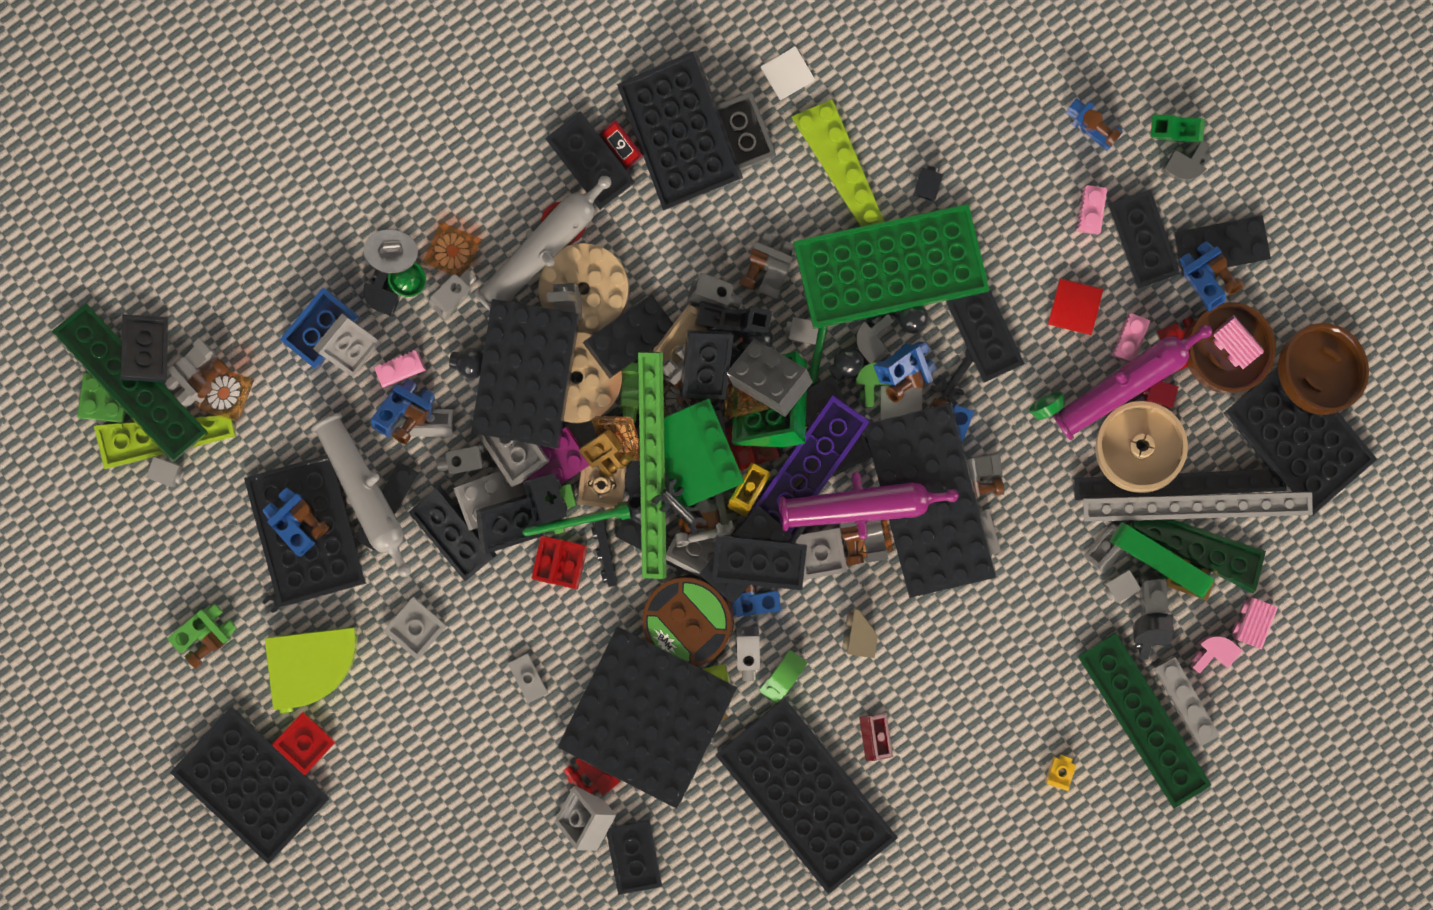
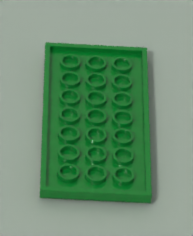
[793,204,990,329]

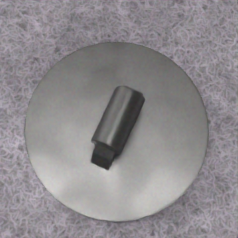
[364,230,418,273]

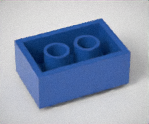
[280,288,361,369]

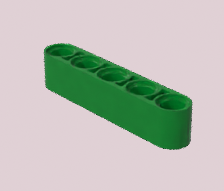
[1110,522,1215,599]

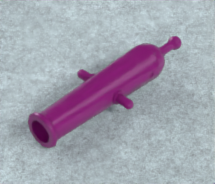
[1053,325,1212,440]
[779,472,959,539]

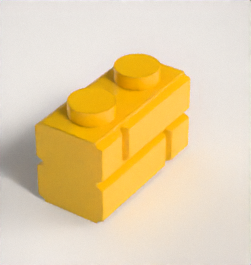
[727,463,771,518]

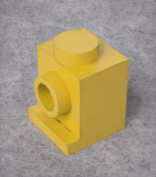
[1045,754,1077,791]

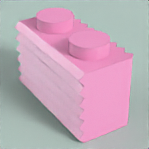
[1076,185,1107,235]
[1111,313,1151,363]
[1213,315,1264,369]
[374,350,426,388]
[1232,597,1278,649]

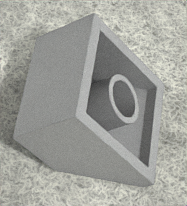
[554,786,616,851]

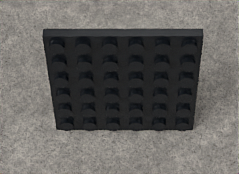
[557,626,738,809]

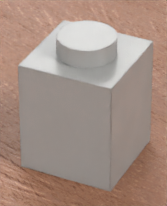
[785,317,818,345]
[146,457,184,487]
[1104,569,1141,603]

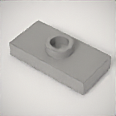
[508,653,548,703]

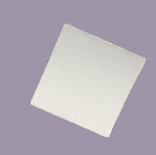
[761,47,815,100]
[881,386,922,420]

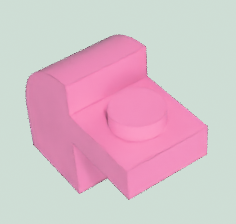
[1190,635,1243,673]

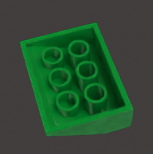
[732,352,807,447]
[664,399,745,507]

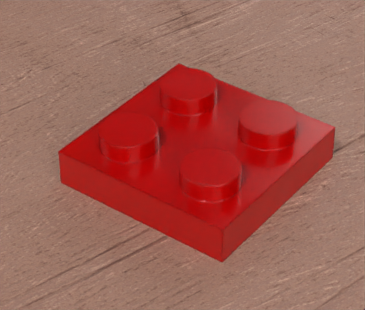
[272,711,336,775]

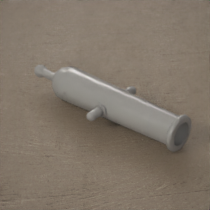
[474,176,611,311]
[311,413,411,577]

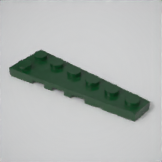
[1132,519,1266,594]

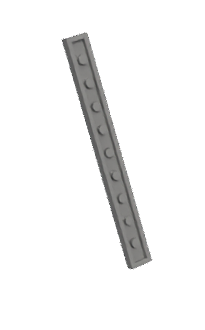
[1083,492,1313,522]

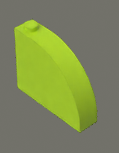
[265,627,358,713]

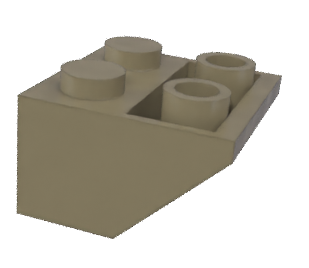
[842,607,878,658]

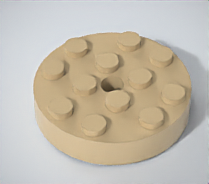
[538,243,630,334]
[564,332,622,423]
[1095,401,1188,493]

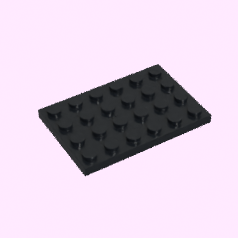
[617,51,743,211]
[471,299,581,449]
[1224,366,1377,517]
[244,455,367,608]
[170,706,330,864]

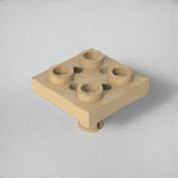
[577,465,627,508]

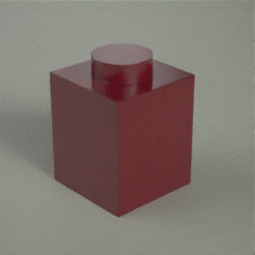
[1142,381,1179,410]

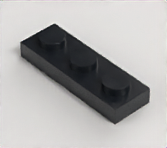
[591,520,618,587]

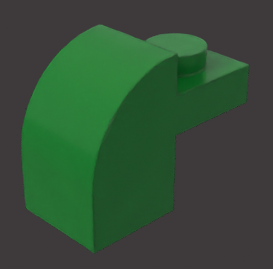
[1150,115,1205,143]

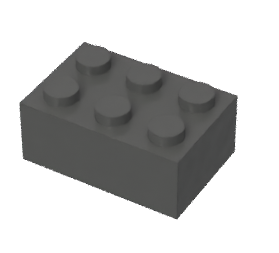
[717,91,776,171]
[727,339,812,416]

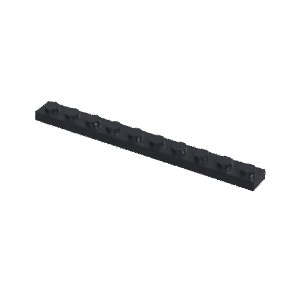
[1073,469,1288,500]

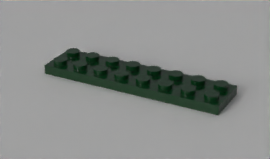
[52,303,208,463]
[1077,633,1211,809]

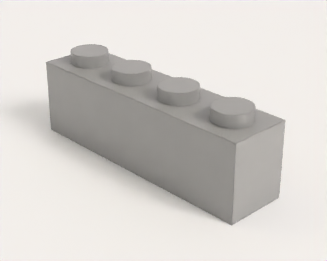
[1152,655,1220,747]

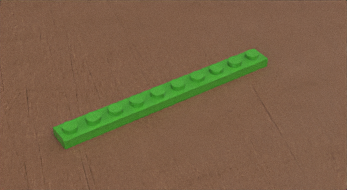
[638,352,666,579]

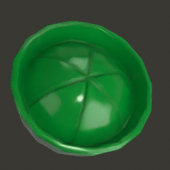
[388,262,426,297]
[1028,391,1065,420]

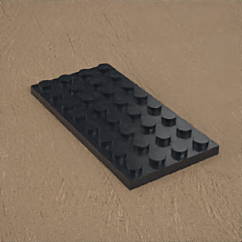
[865,402,997,598]
[715,698,898,895]

